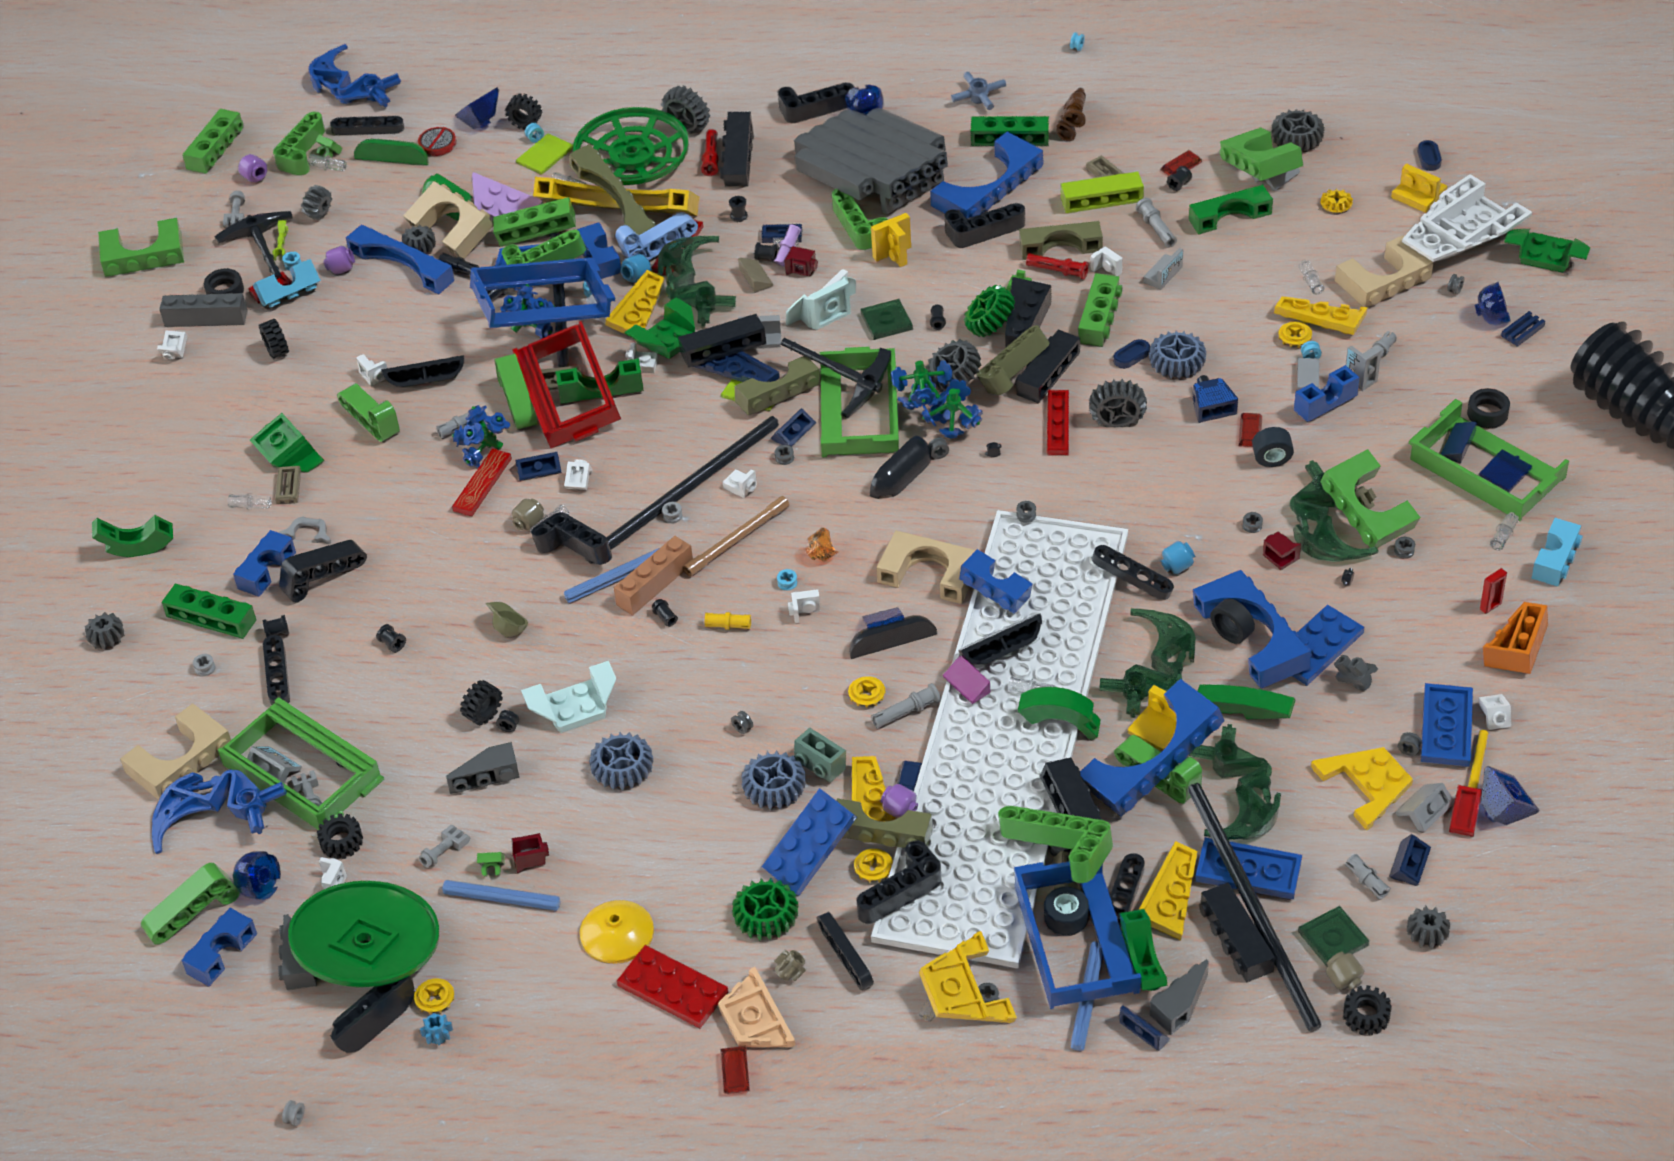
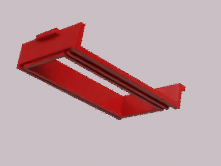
[512,321,621,448]

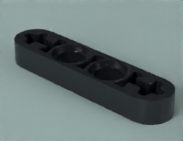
[330,116,405,136]
[1092,545,1174,600]
[263,635,290,705]
[1110,853,1145,932]
[816,911,874,991]

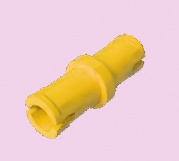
[704,612,751,630]

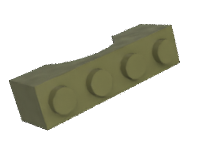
[1019,221,1103,260]
[734,356,819,416]
[836,798,933,848]

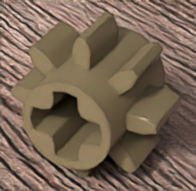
[1355,486,1376,509]
[774,949,806,981]

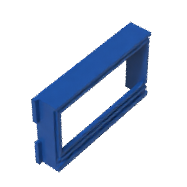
[470,257,615,328]
[1014,862,1141,1009]

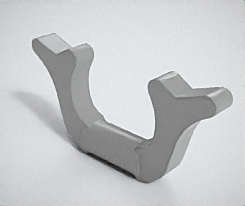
[279,516,331,544]

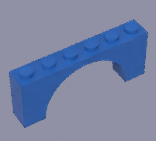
[930,132,1044,219]
[1193,570,1312,689]
[1080,679,1225,817]

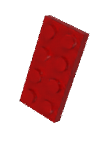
[616,945,728,1029]

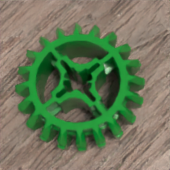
[963,284,1015,338]
[732,878,799,941]

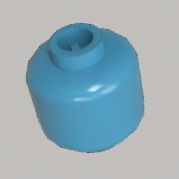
[621,254,651,283]
[1160,541,1195,574]

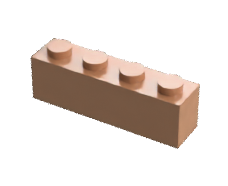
[614,536,693,616]

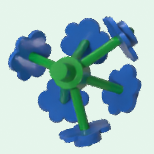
[891,360,952,410]
[921,379,983,439]

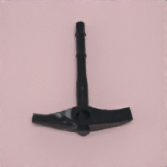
[214,211,293,279]
[781,337,891,418]

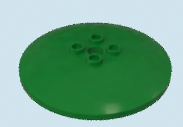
[288,881,439,987]

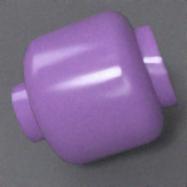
[238,154,267,182]
[323,246,355,275]
[881,784,918,819]

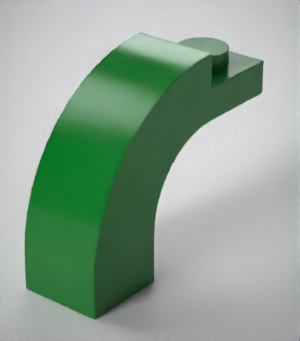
[92,515,173,557]
[1018,687,1101,740]
[1120,909,1168,991]

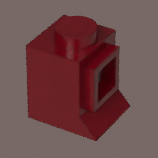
[784,246,818,277]
[1263,531,1301,570]
[511,833,549,874]

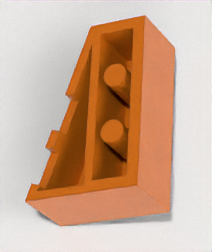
[1483,602,1548,674]

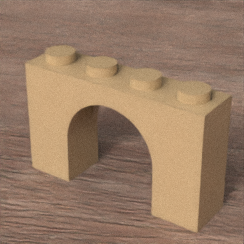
[403,182,493,259]
[1335,235,1433,307]
[876,530,976,604]
[120,703,231,800]

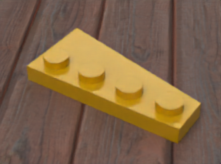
[605,270,664,334]
[1274,296,1368,335]
[852,756,896,822]
[1139,841,1198,941]

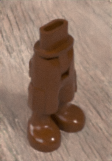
[1056,88,1086,142]

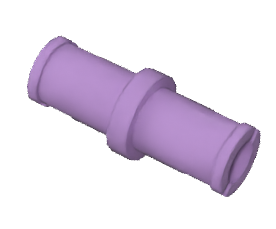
[774,224,801,266]

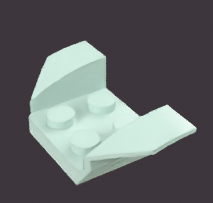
[786,276,856,330]
[521,661,616,733]

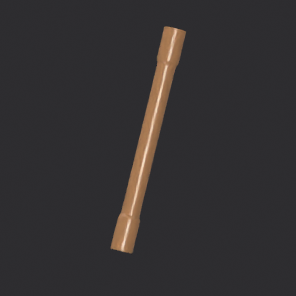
[683,496,790,577]

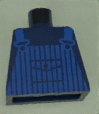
[1192,375,1238,423]

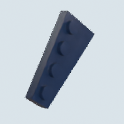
[692,351,780,382]

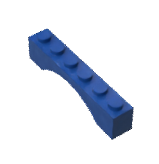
[346,224,454,294]

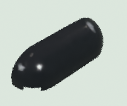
[381,355,464,387]
[870,436,931,499]
[958,614,1042,665]
[850,615,937,659]
[330,976,414,1053]

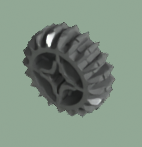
[661,85,711,134]
[1271,109,1325,152]
[926,339,981,392]
[1089,378,1147,428]

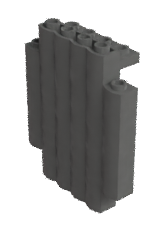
[794,108,948,214]

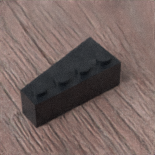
[720,111,754,187]
[1005,277,1052,348]

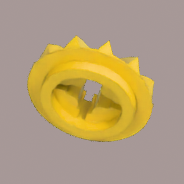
[1320,188,1353,213]
[1278,322,1312,348]
[848,676,886,708]
[854,848,893,883]
[414,978,455,1015]

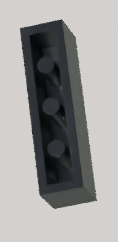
[678,314,767,368]
[1015,329,1080,404]
[1040,757,1102,820]
[1199,882,1275,983]

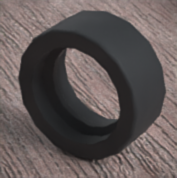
[203,268,244,294]
[1467,388,1510,428]
[1210,598,1255,644]

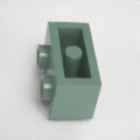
[794,727,846,783]

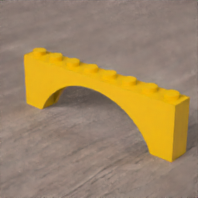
[533,177,700,216]

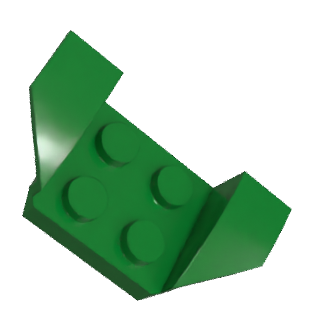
[1504,228,1591,273]
[624,297,695,359]
[250,413,325,473]

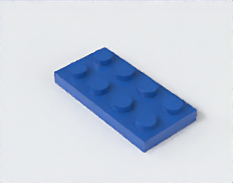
[1292,604,1365,686]
[1421,683,1473,767]
[761,788,857,896]
[1195,837,1302,900]

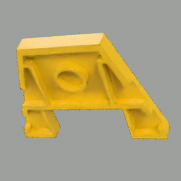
[1311,747,1413,830]
[919,931,1017,1023]

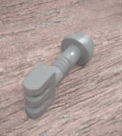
[223,191,245,228]
[291,770,322,807]
[419,825,470,867]

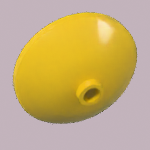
[580,900,654,964]

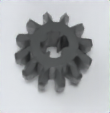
[301,185,333,220]
[402,224,436,254]
[85,612,124,650]
[1407,905,1451,949]

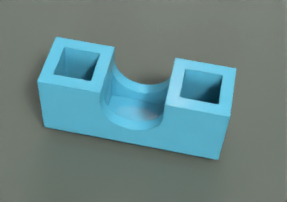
[253,259,321,308]
[1531,518,1583,587]

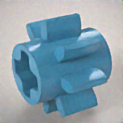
[420,1013,453,1046]

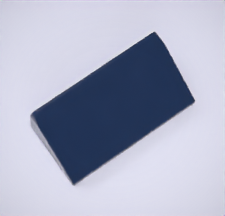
[771,408,816,447]
[1441,422,1477,463]
[515,452,562,481]
[1389,834,1431,886]
[1120,1005,1170,1051]

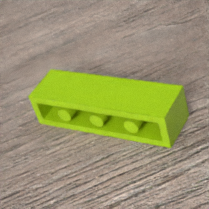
[1060,171,1144,214]

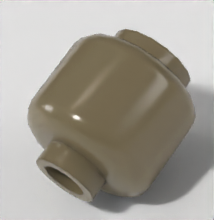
[512,498,544,531]
[1326,952,1364,991]

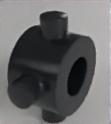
[985,442,1002,457]
[1341,568,1355,586]

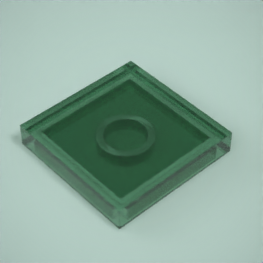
[860,299,913,340]
[1298,906,1370,967]

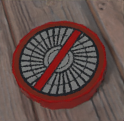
[418,127,457,156]

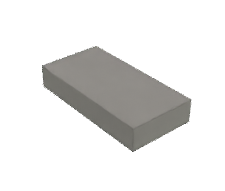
[1297,358,1319,391]

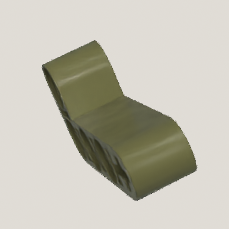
[976,325,1050,395]

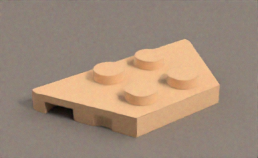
[718,967,795,1047]

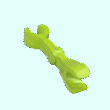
[272,220,288,260]

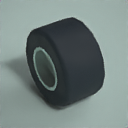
[1252,427,1294,467]
[1044,887,1089,935]

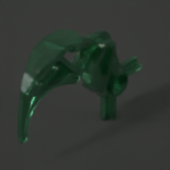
[658,236,736,326]
[1289,460,1379,561]
[1099,608,1196,718]
[1189,724,1281,840]

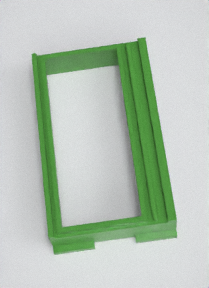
[820,347,899,457]
[1408,399,1569,521]
[218,697,384,830]

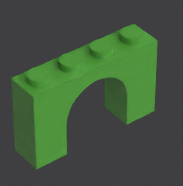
[1219,127,1303,181]
[98,218,184,277]
[1320,449,1421,551]

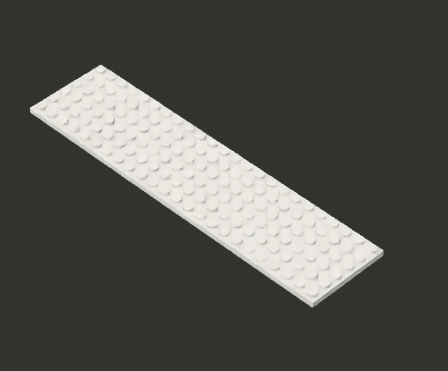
[871,510,1128,968]

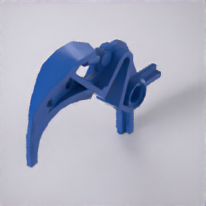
[309,44,401,107]
[152,769,287,854]

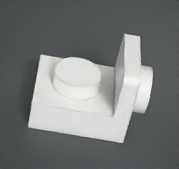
[1090,246,1122,276]
[625,343,658,373]
[356,354,387,386]
[564,459,593,490]
[723,469,757,498]
[788,590,820,623]
[1479,694,1511,730]
[319,857,347,889]

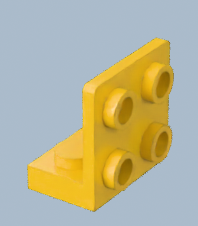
[1128,685,1177,751]

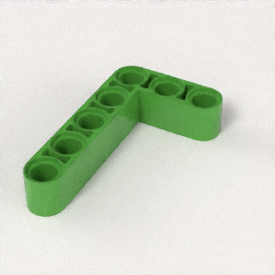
[998,806,1113,883]

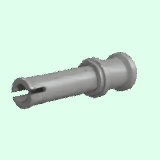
[1135,198,1177,248]
[871,683,941,729]

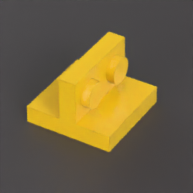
[1391,163,1447,213]
[871,213,912,267]

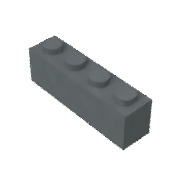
[159,293,248,327]

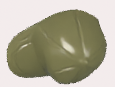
[486,602,528,638]

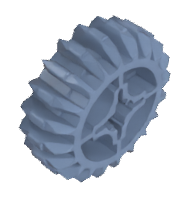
[1149,330,1206,379]
[589,732,654,791]
[741,750,806,810]

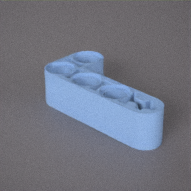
[615,212,698,260]

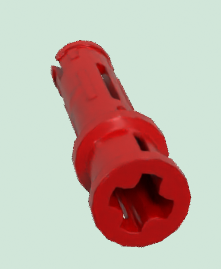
[701,129,719,176]
[1026,253,1089,280]

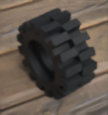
[505,93,542,130]
[259,318,289,359]
[460,680,503,725]
[317,813,363,859]
[1343,985,1392,1036]

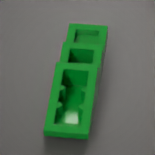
[1197,684,1296,719]

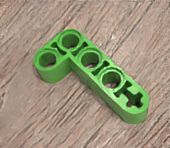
[273,111,325,176]
[832,189,889,250]
[502,230,586,265]
[495,354,538,430]
[337,383,400,442]
[1114,735,1202,804]
[141,863,240,945]

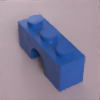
[577,222,621,279]
[1294,365,1360,422]
[233,530,296,597]
[959,549,1033,614]
[181,908,257,986]

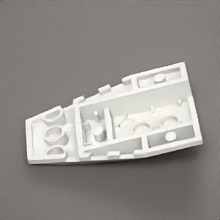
[1402,174,1532,262]

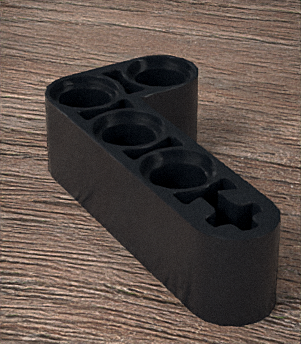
[777,82,856,123]
[944,203,1025,248]
[531,512,612,565]
[279,540,367,603]
[856,840,942,924]

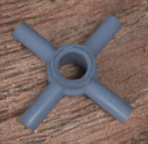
[951,72,1006,110]

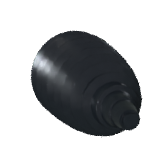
[1570,321,1674,449]

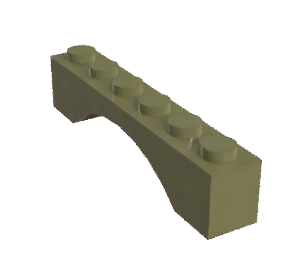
[569,144,656,236]

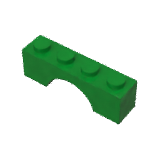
[1189,185,1273,235]
[556,359,644,403]

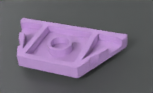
[472,172,543,220]

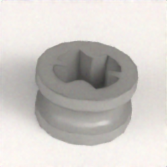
[662,502,683,523]
[193,654,215,676]
[282,1100,305,1126]

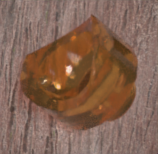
[806,528,839,562]

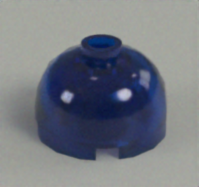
[845,85,884,116]
[1474,281,1511,325]
[233,851,281,900]

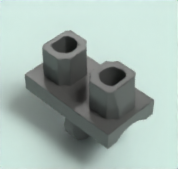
[1334,655,1378,691]

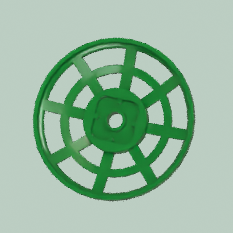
[573,107,689,185]

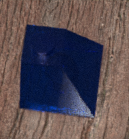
[455,87,499,129]
[1481,766,1540,825]

